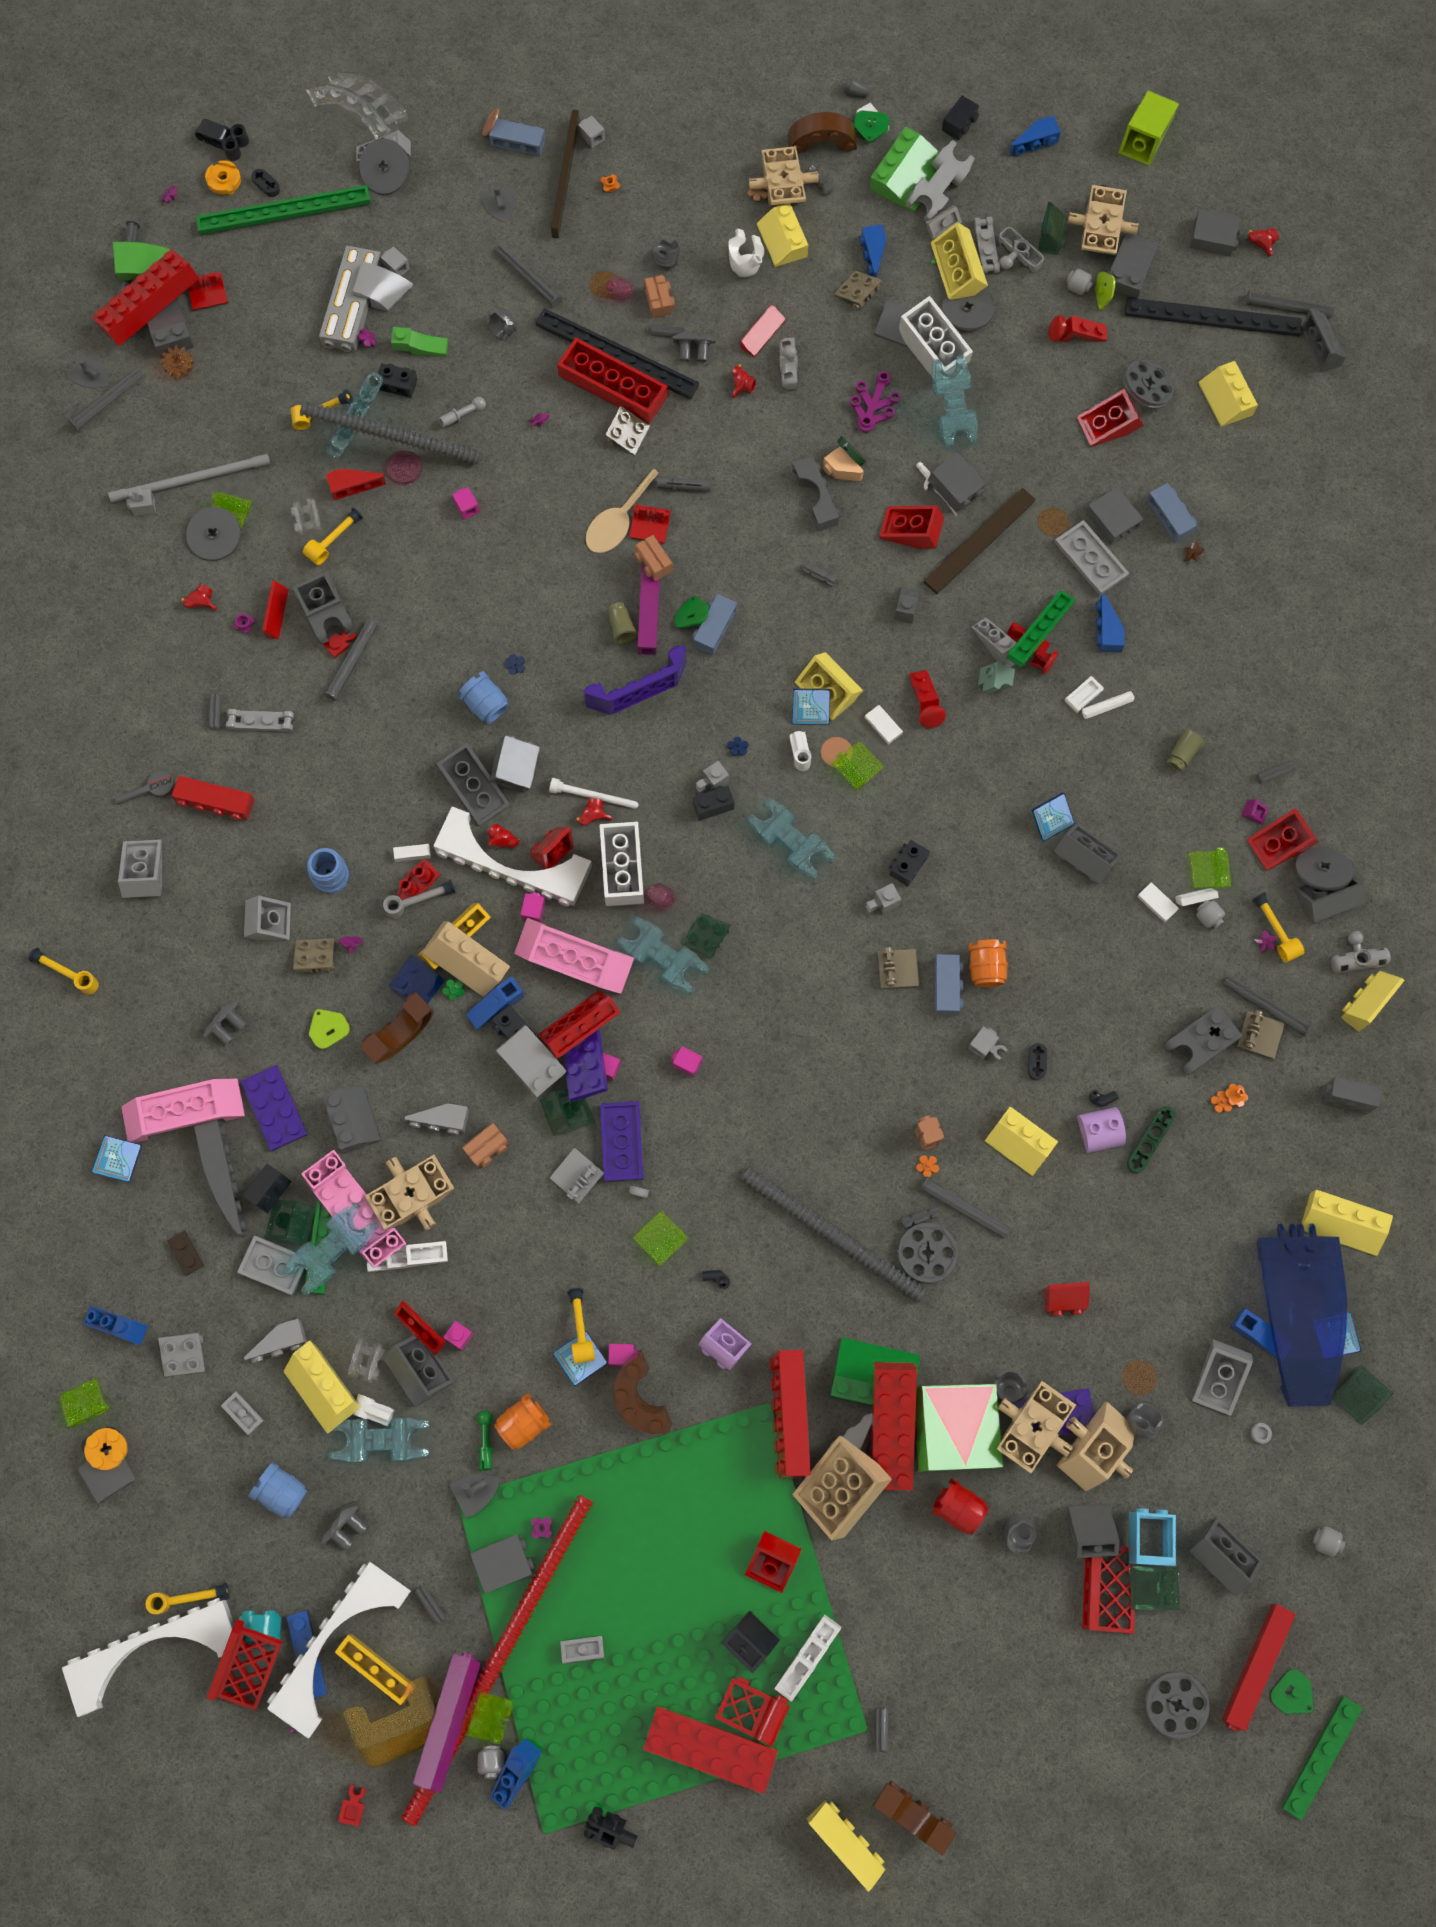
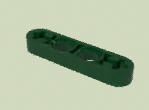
[1127,1106,1175,1174]

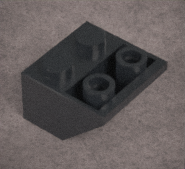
[721,1611,780,1674]

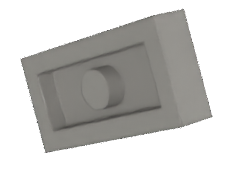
[925,206,962,239]
[221,1391,264,1436]
[560,1636,605,1664]

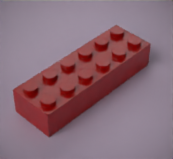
[92,249,199,346]
[557,338,668,424]
[769,1350,811,1479]
[871,1362,917,1490]
[643,1705,778,1794]

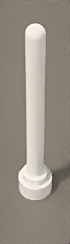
[549,778,639,809]

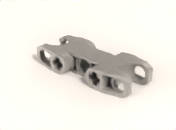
[905,140,975,222]

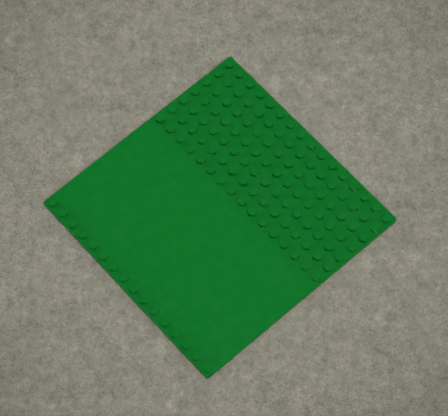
[457,1404,867,1833]

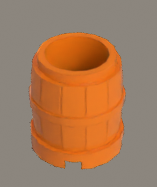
[968,939,1008,987]
[494,1393,552,1450]

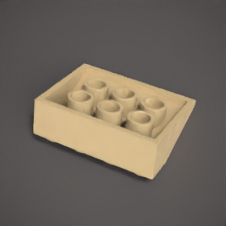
[792,1436,892,1541]

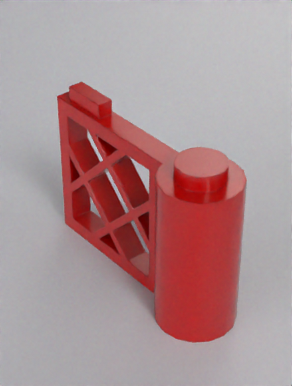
[715,1676,790,1747]

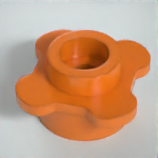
[601,174,620,192]

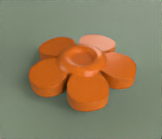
[1211,1091,1232,1113]
[916,1155,939,1178]

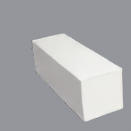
[393,844,431,862]

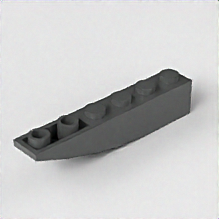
[194,1120,247,1237]

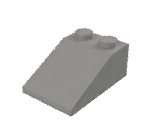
[118,840,162,898]
[496,1025,567,1097]
[1192,1339,1253,1416]

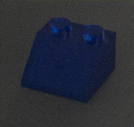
[388,955,445,1004]

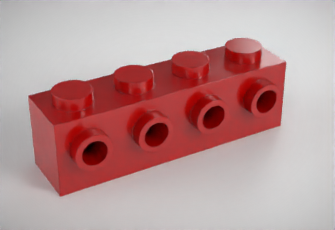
[172,776,255,821]

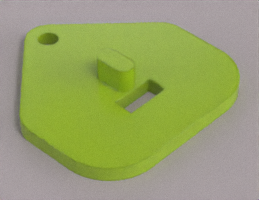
[1095,272,1115,310]
[309,1009,350,1049]

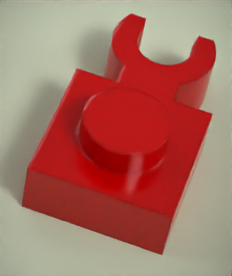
[323,630,357,659]
[338,1784,366,1827]

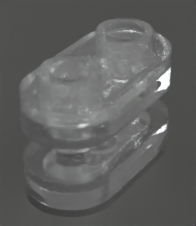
[290,498,323,537]
[348,1338,386,1384]

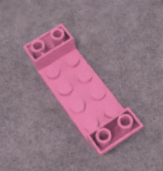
[514,918,634,994]
[121,1079,245,1143]
[301,1150,406,1268]

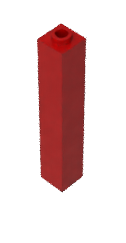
[1222,1604,1296,1733]

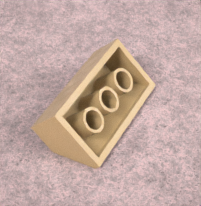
[421,921,510,997]

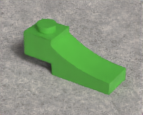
[391,327,448,357]

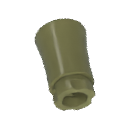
[608,602,638,645]
[1166,729,1205,772]

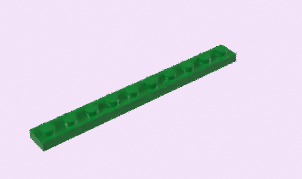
[196,185,371,235]

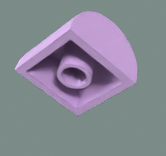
[1077,1107,1126,1153]
[698,1318,752,1371]

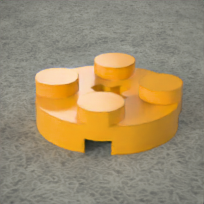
[205,161,241,195]
[84,1428,128,1471]

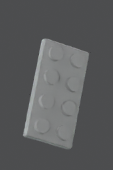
[1054,520,1129,596]

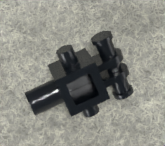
[584,1807,638,1850]

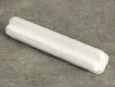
[1082,691,1134,719]

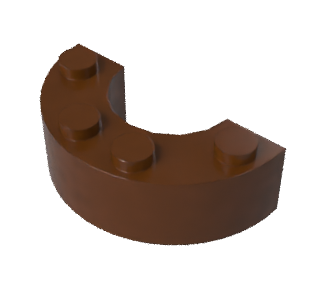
[787,112,857,154]
[360,992,433,1063]
[613,1350,672,1434]
[872,1780,957,1856]

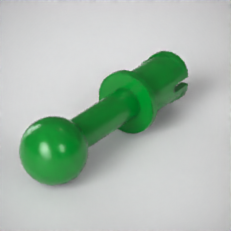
[477,1410,494,1471]

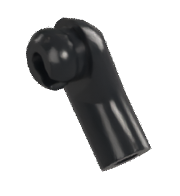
[1089,1090,1119,1107]
[702,1270,730,1289]

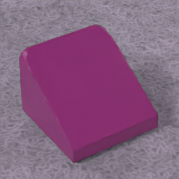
[1241,799,1269,824]

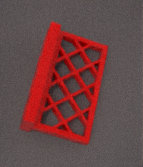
[537,990,621,1059]
[1082,1546,1137,1634]
[206,1619,283,1711]

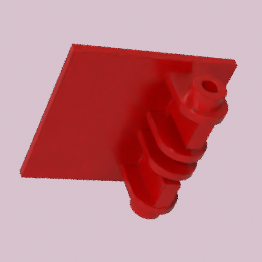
[188,271,228,310]
[629,504,671,543]

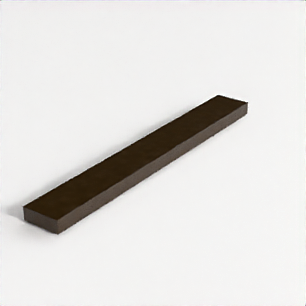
[551,110,580,238]
[924,488,1036,595]

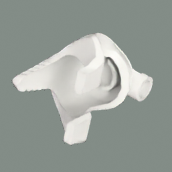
[728,228,764,277]

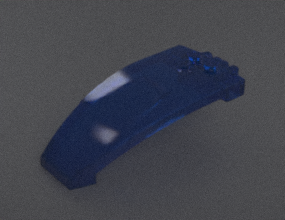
[1257,1224,1347,1407]

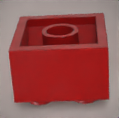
[1043,1282,1090,1317]
[745,1531,802,1593]

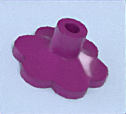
[338,936,363,953]

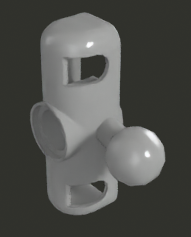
[999,227,1044,272]
[779,337,798,390]
[1331,931,1391,974]

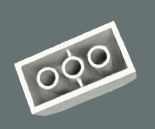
[899,296,973,383]
[600,822,644,906]

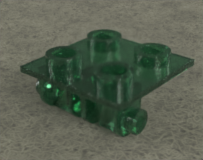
[681,913,731,959]

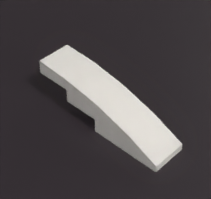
[367,1241,448,1272]
[774,1614,841,1702]

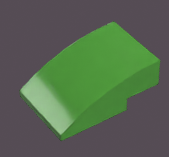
[113,242,170,281]

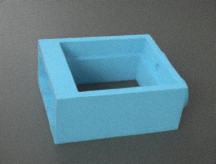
[1129,1508,1176,1566]

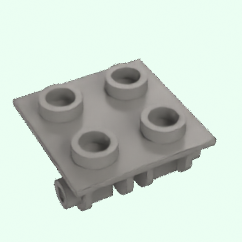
[550,1148,604,1203]
[158,1333,205,1376]

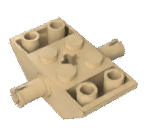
[749,146,819,205]
[1067,185,1139,255]
[365,1155,454,1231]
[997,1381,1076,1474]
[1056,1401,1134,1492]

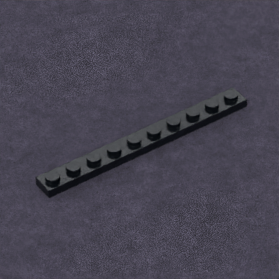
[1125,297,1302,337]
[536,308,699,400]

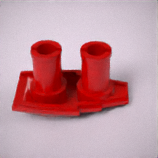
[397,859,441,900]

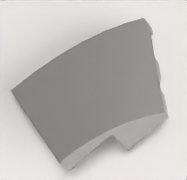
[353,261,413,311]

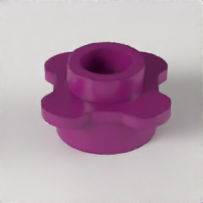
[233,613,255,633]
[531,1517,552,1539]

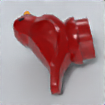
[1248,227,1279,257]
[732,364,756,398]
[181,584,217,611]
[576,798,612,826]
[487,824,519,848]

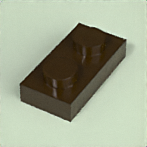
[167,1231,204,1276]

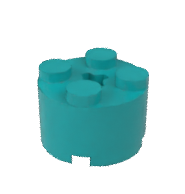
[239,1611,281,1645]

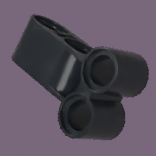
[195,119,249,161]

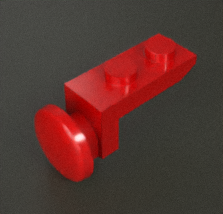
[1048,315,1107,342]
[1007,622,1058,675]
[909,670,946,728]

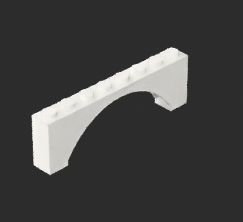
[434,807,592,907]
[267,1562,411,1739]
[62,1598,241,1717]

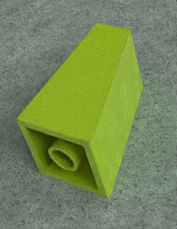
[1118,91,1179,166]

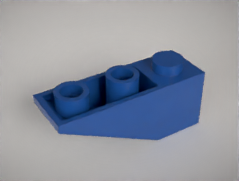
[1010,115,1061,156]
[859,224,886,278]
[1096,594,1124,652]
[466,976,524,1030]
[83,1305,148,1345]
[1229,1309,1292,1362]
[490,1739,542,1811]

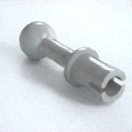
[438,397,486,428]

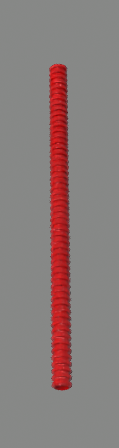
[401,1495,593,1826]

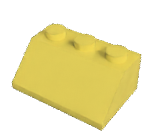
[757,203,808,267]
[1198,361,1258,427]
[795,652,863,720]
[1341,971,1405,1032]
[985,1107,1058,1176]

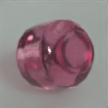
[606,276,633,302]
[647,883,676,911]

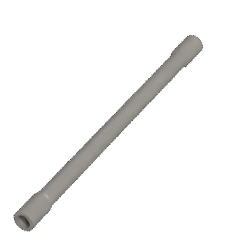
[108,453,271,503]

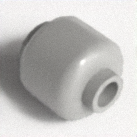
[1066,269,1093,296]
[1196,900,1225,929]
[1312,1526,1346,1557]
[477,1746,505,1780]

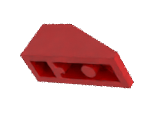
[326,469,386,501]

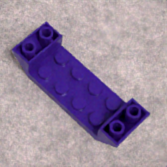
[583,645,686,715]

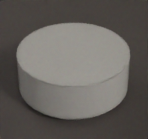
[629,1186,649,1198]
[1250,1423,1272,1444]

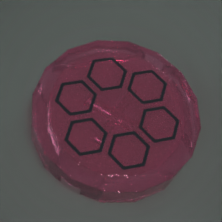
[386,450,422,485]

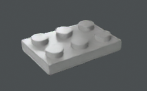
[237,1236,309,1296]

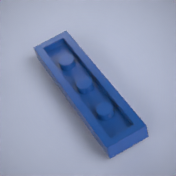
[286,1610,328,1698]

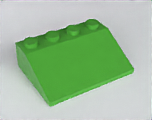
[870,127,940,212]

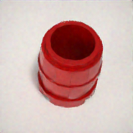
[931,1478,989,1535]

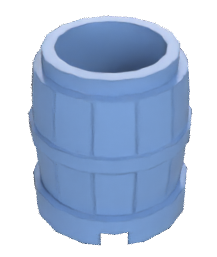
[457,671,509,724]
[307,848,349,894]
[248,1462,308,1519]

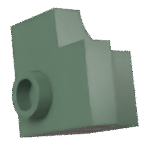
[978,662,1015,694]

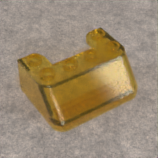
[343,1675,437,1768]

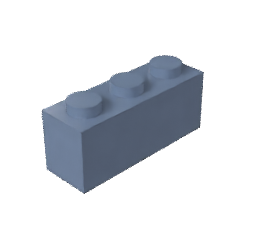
[489,119,545,156]
[1146,483,1198,543]
[692,594,737,655]
[935,954,963,1015]

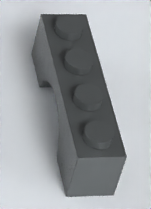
[792,456,840,532]

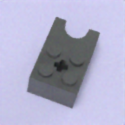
[293,572,354,644]
[1164,1005,1242,1075]

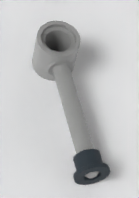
[383,879,456,919]

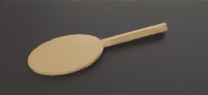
[586,469,658,553]

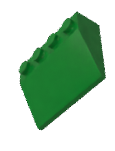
[829,1337,920,1407]

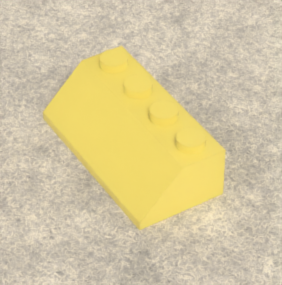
[931,222,988,300]
[1300,1190,1393,1256]
[283,1340,361,1434]
[807,1801,885,1892]

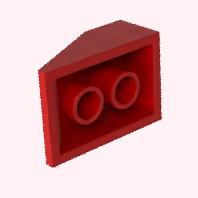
[1077,389,1144,447]
[879,506,944,549]
[1247,808,1319,871]
[530,827,574,870]

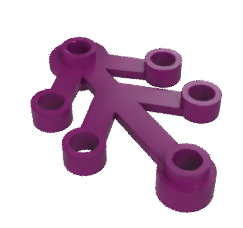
[850,371,900,432]

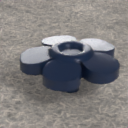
[504,654,525,675]
[727,737,749,756]

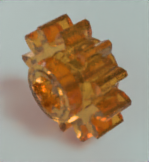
[161,345,194,379]

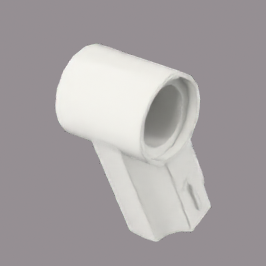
[789,731,811,771]
[353,1394,394,1426]

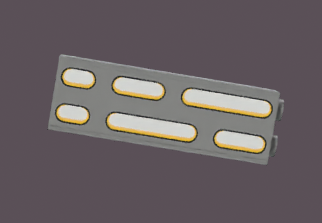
[319,245,382,352]

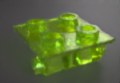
[212,491,253,530]
[832,740,884,790]
[1190,847,1231,888]
[633,1210,689,1266]
[59,1377,109,1428]
[466,1692,514,1744]

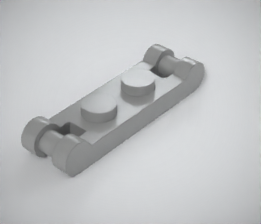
[974,217,1000,274]
[225,709,294,732]

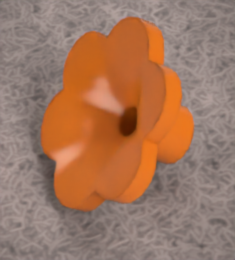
[1224,1084,1248,1107]

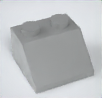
[244,895,291,940]

